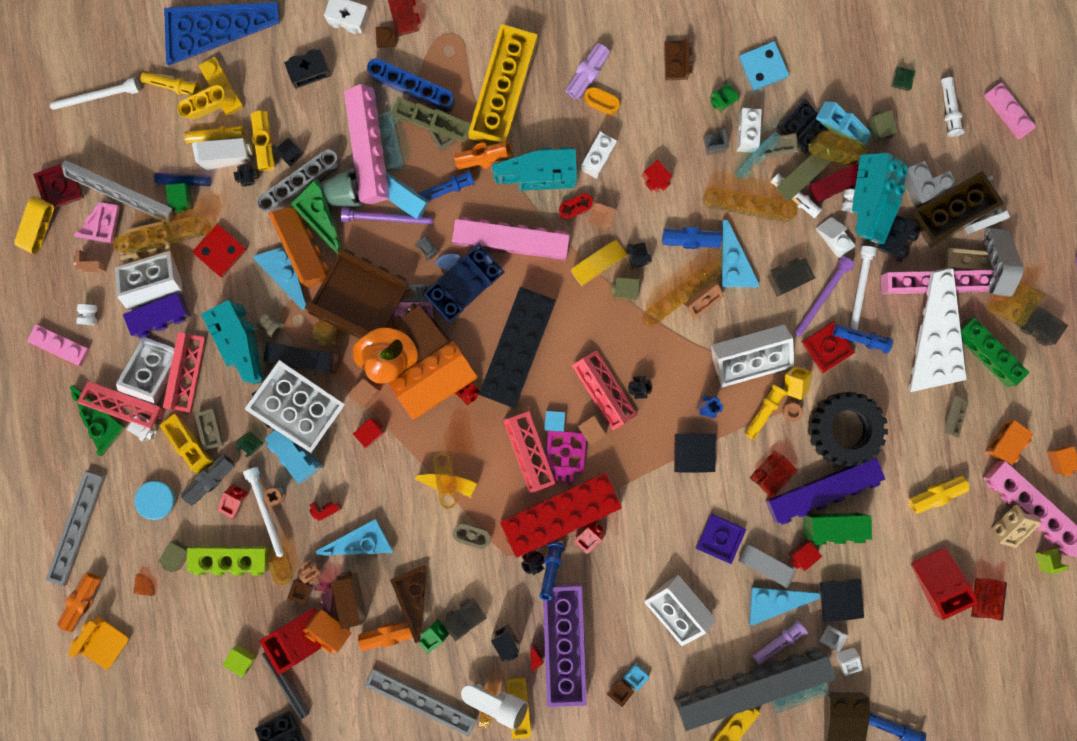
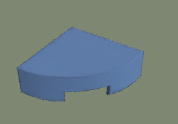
[435,254,461,271]

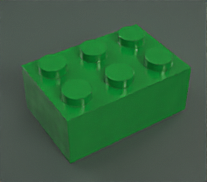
[803,512,873,545]

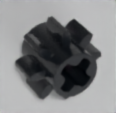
[233,164,259,187]
[628,376,652,399]
[521,551,545,576]

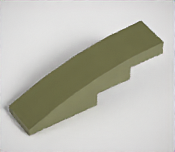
[391,97,471,142]
[775,140,840,202]

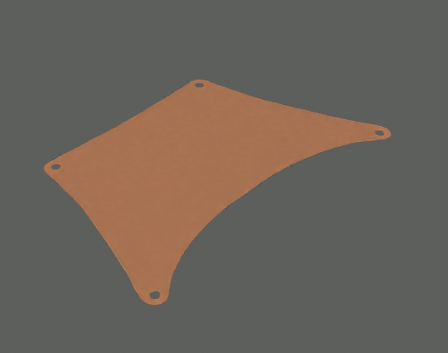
[280,33,802,556]

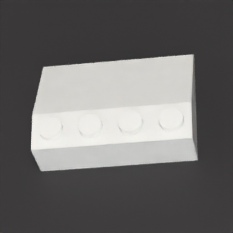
[245,360,345,453]

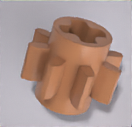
[298,560,322,585]

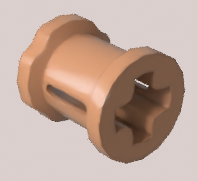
[264,487,286,506]

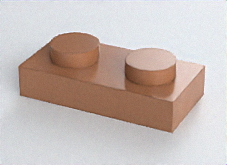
[684,281,724,320]

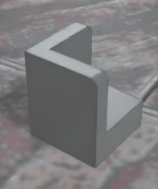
[703,129,729,155]

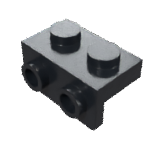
[877,215,920,262]

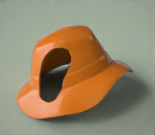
[353,328,418,383]

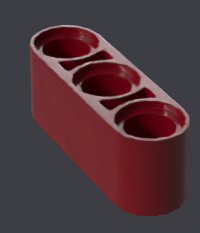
[808,162,859,203]

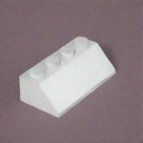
[711,325,794,388]

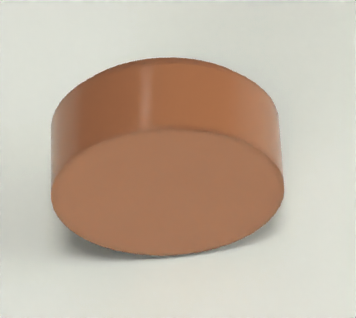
[782,402,803,421]

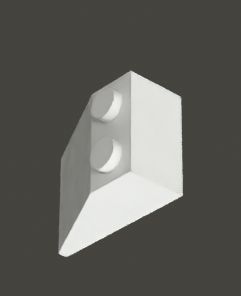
[116,337,175,405]

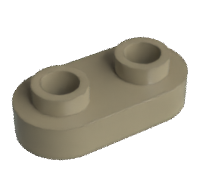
[453,523,491,549]

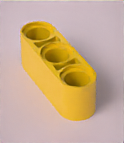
[177,85,234,120]
[15,196,54,254]

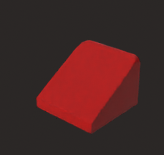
[530,644,544,672]

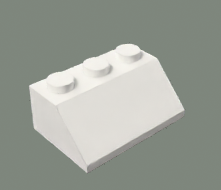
[115,251,183,310]
[644,575,716,646]

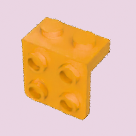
[67,617,129,670]

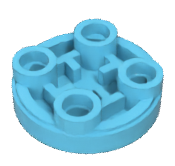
[135,481,177,520]

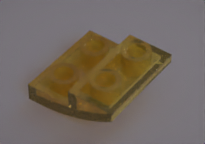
[986,282,1045,327]

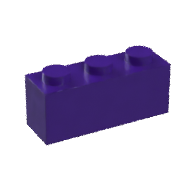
[123,293,191,339]

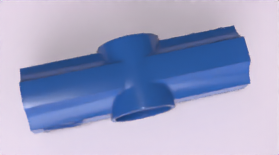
[662,227,722,249]
[697,395,723,418]

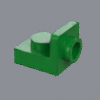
[709,83,740,113]
[419,619,450,654]

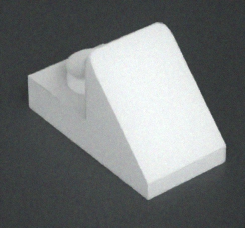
[816,217,855,258]

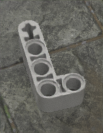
[984,228,1023,297]

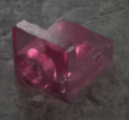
[314,581,335,612]

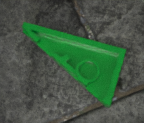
[291,179,343,254]
[70,385,126,456]

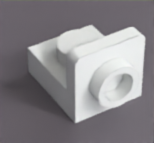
[127,414,158,442]

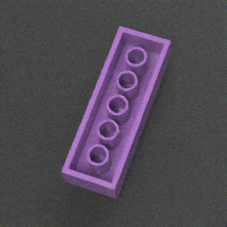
[543,583,587,707]

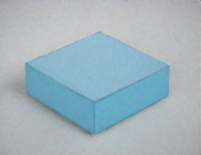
[545,411,565,432]
[623,663,650,691]

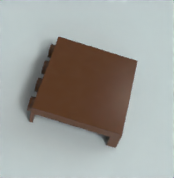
[305,248,408,339]

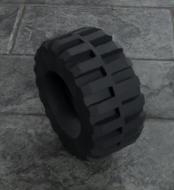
[808,392,888,466]

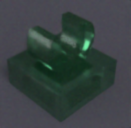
[891,66,916,91]
[236,431,264,457]

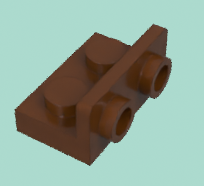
[664,37,693,80]

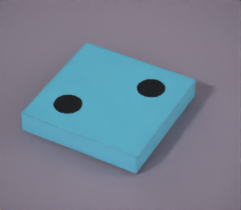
[739,41,789,92]

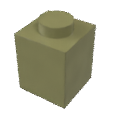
[868,110,898,143]
[610,278,639,301]
[158,540,189,572]

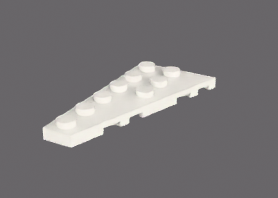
[908,268,966,392]

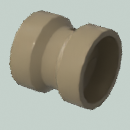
[256,311,284,338]

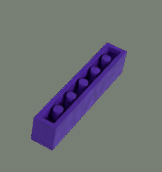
[765,458,886,525]

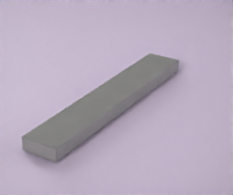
[62,160,174,224]
[46,470,106,586]
[364,667,478,737]

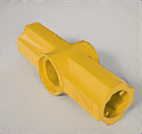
[251,110,276,171]
[908,475,970,514]

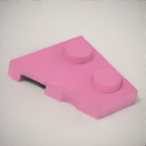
[74,202,120,244]

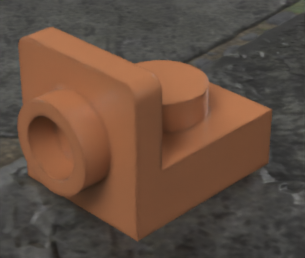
[73,250,106,272]

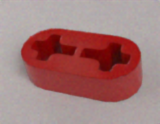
[559,193,593,220]

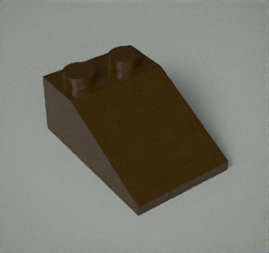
[824,692,870,741]

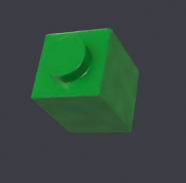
[166,183,193,214]

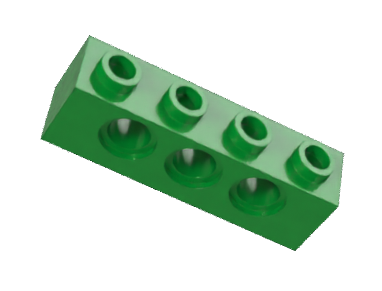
[960,317,1030,387]

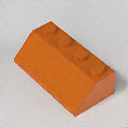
[268,207,329,288]
[389,341,478,420]

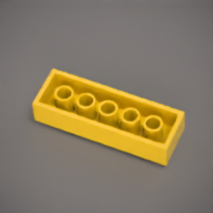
[468,24,538,145]

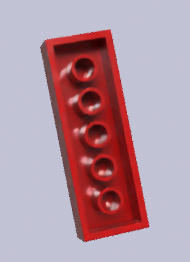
[500,472,622,558]

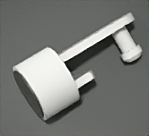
[461,684,528,730]

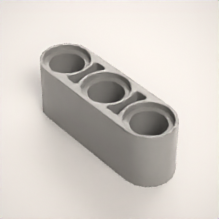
[738,544,797,588]

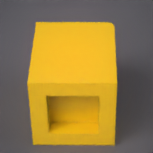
[784,366,812,400]

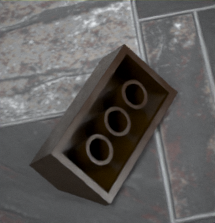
[912,171,1004,248]

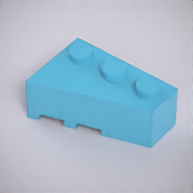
[265,430,323,484]

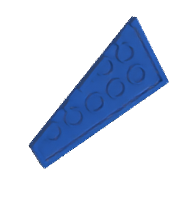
[164,2,280,66]

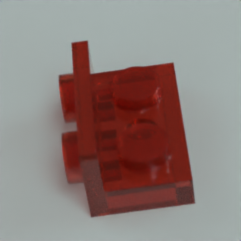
[388,0,421,37]
[750,451,798,498]
[971,577,1007,621]

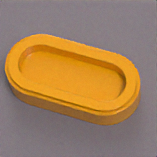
[584,87,620,115]

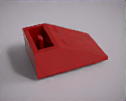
[910,547,979,620]
[259,607,322,675]

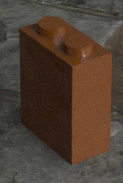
[389,303,449,364]
[331,571,366,629]

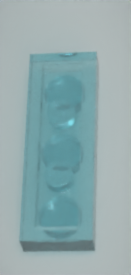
[378,111,405,172]
[734,131,780,180]
[771,683,831,714]

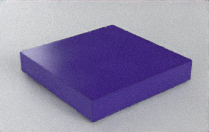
[695,513,747,564]

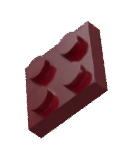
[33,161,84,209]

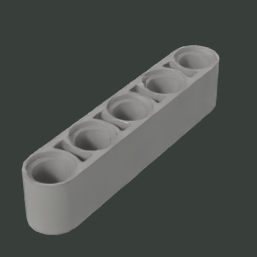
[257,149,340,214]

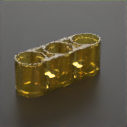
[808,132,868,165]
[433,452,459,509]

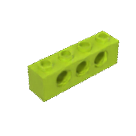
[187,546,270,576]

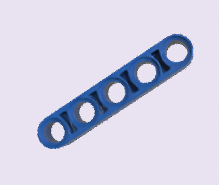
[367,59,455,112]

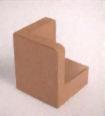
[588,202,616,231]
[349,378,380,407]
[577,416,606,445]

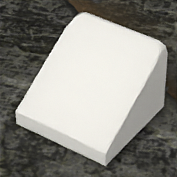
[819,625,848,652]
[836,648,863,676]

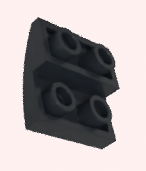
[777,99,829,153]
[674,433,716,473]
[819,578,864,622]
[255,711,305,741]

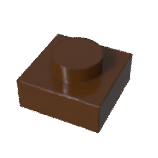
[375,26,396,48]
[287,579,313,605]
[607,678,634,707]

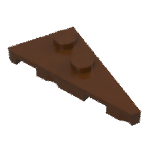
[390,565,427,644]

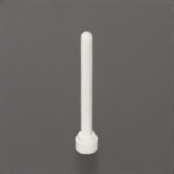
[50,77,141,110]
[850,246,877,330]
[243,467,284,557]

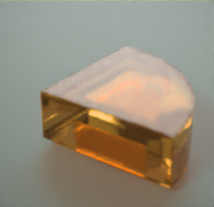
[133,573,155,596]

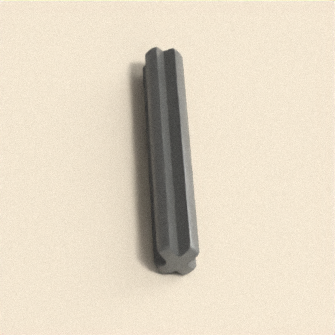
[262,652,309,719]

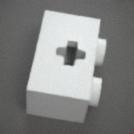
[324,0,370,34]
[736,108,762,153]
[581,132,617,179]

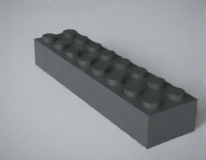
[673,647,836,731]

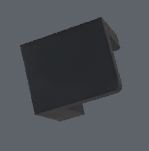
[271,138,304,167]
[626,242,652,269]

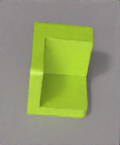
[1035,548,1069,574]
[223,645,257,677]

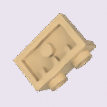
[991,505,1042,548]

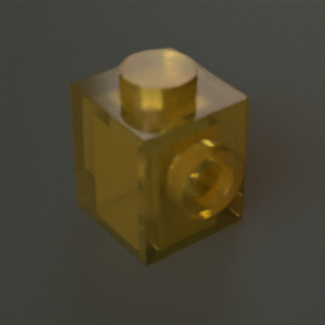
[312,319,340,347]

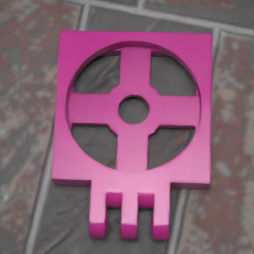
[546,431,586,485]

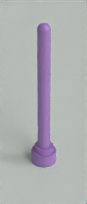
[341,206,433,224]
[795,256,855,336]

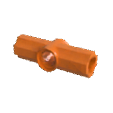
[454,141,513,169]
[57,572,102,632]
[358,621,413,651]

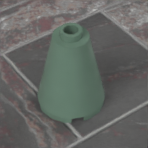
[320,168,364,207]

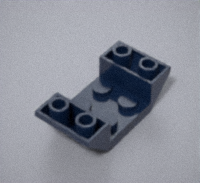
[423,243,505,323]

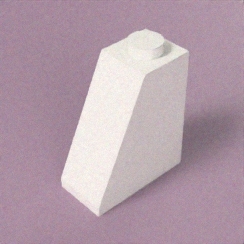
[192,138,253,171]

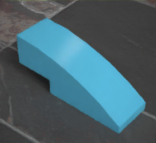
[816,102,872,150]
[386,172,430,219]

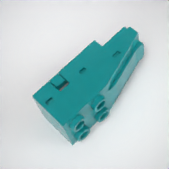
[491,147,577,191]
[852,153,908,244]
[201,300,266,385]

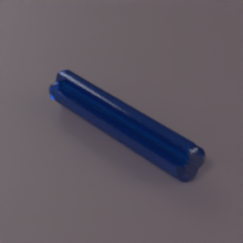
[154,173,212,186]

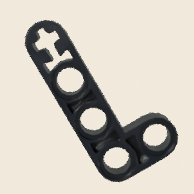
[263,342,340,373]

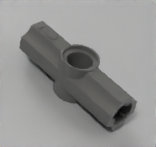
[181,454,235,506]

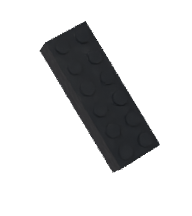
[479,286,556,409]

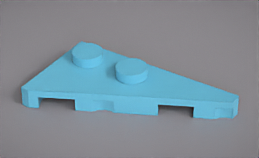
[721,220,759,288]
[253,247,307,310]
[316,519,393,555]
[749,587,820,625]

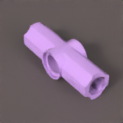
[565,43,610,100]

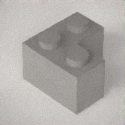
[905,161,957,207]

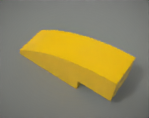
[571,240,627,287]
[160,413,213,474]
[415,473,478,498]

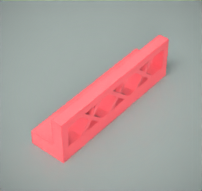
[163,332,206,412]
[572,350,638,431]
[77,381,164,429]
[503,411,555,493]

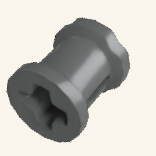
[415,235,440,261]

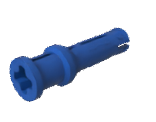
[417,169,475,201]
[832,324,893,354]
[539,541,565,601]
[869,712,926,741]

